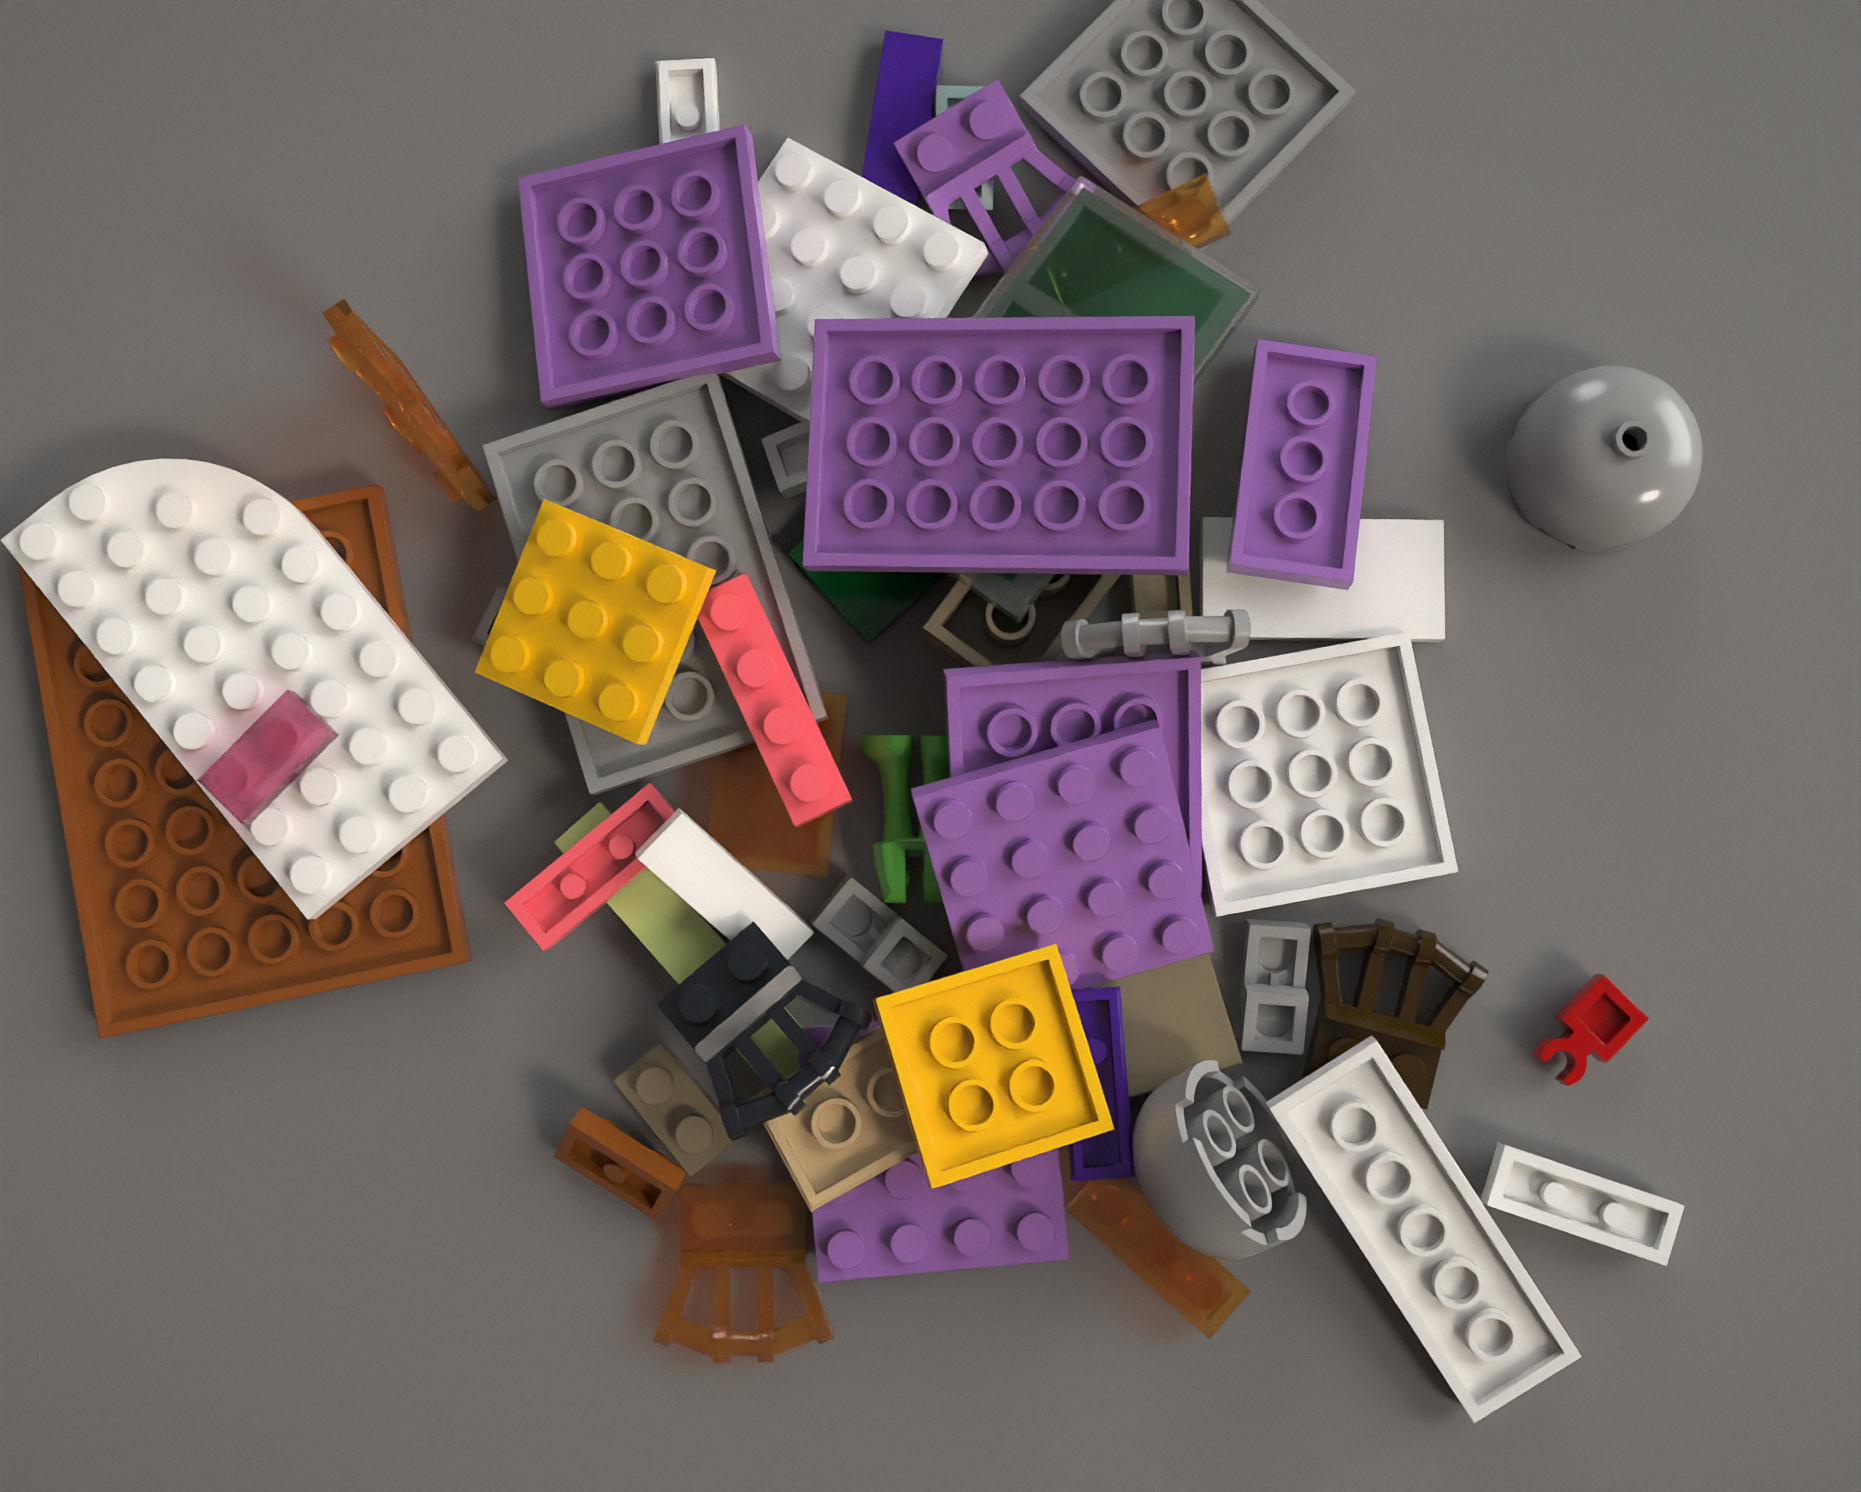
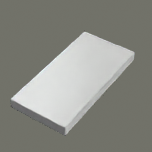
[1200,517,1445,642]

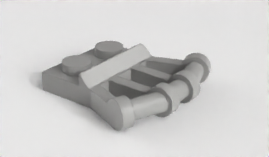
[1061,609,1251,668]

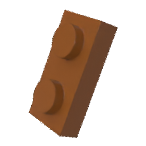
[554,1107,687,1222]

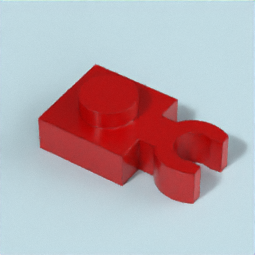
[1532,974,1649,1086]

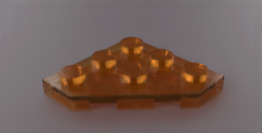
[322,299,497,512]

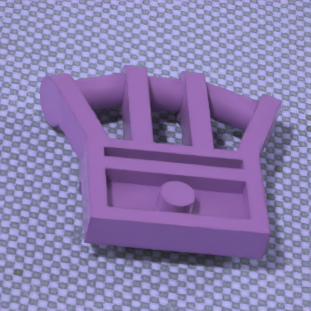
[893,79,1094,277]

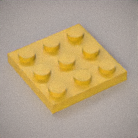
[475,499,717,745]
[872,944,1114,1189]

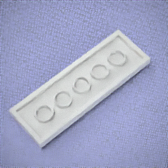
[1265,1035,1582,1423]

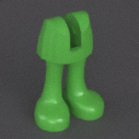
[860,735,949,904]

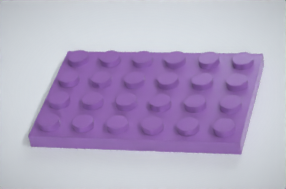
[803,316,1195,575]

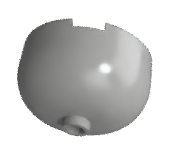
[1506,365,1703,553]
[1132,1060,1307,1260]

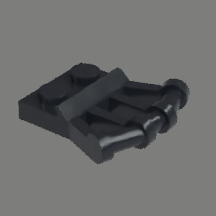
[657,921,874,1141]

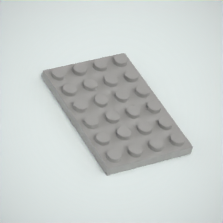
[482,373,829,795]

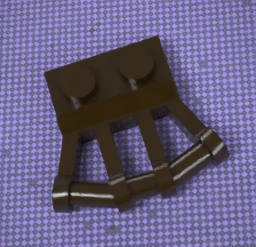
[1302,918,1489,1110]

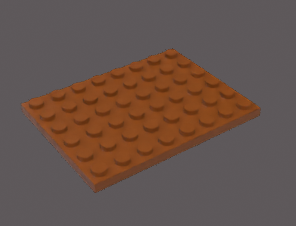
[18,484,472,1039]

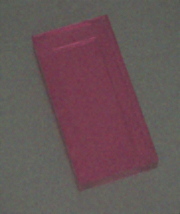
[197,689,339,825]

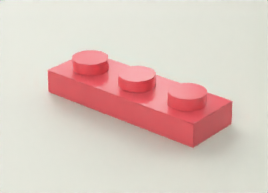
[504,783,675,951]

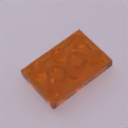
[708,691,848,878]

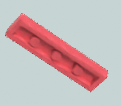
[698,573,853,828]

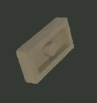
[613,1039,735,1178]

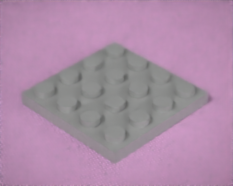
[1018,0,1356,265]

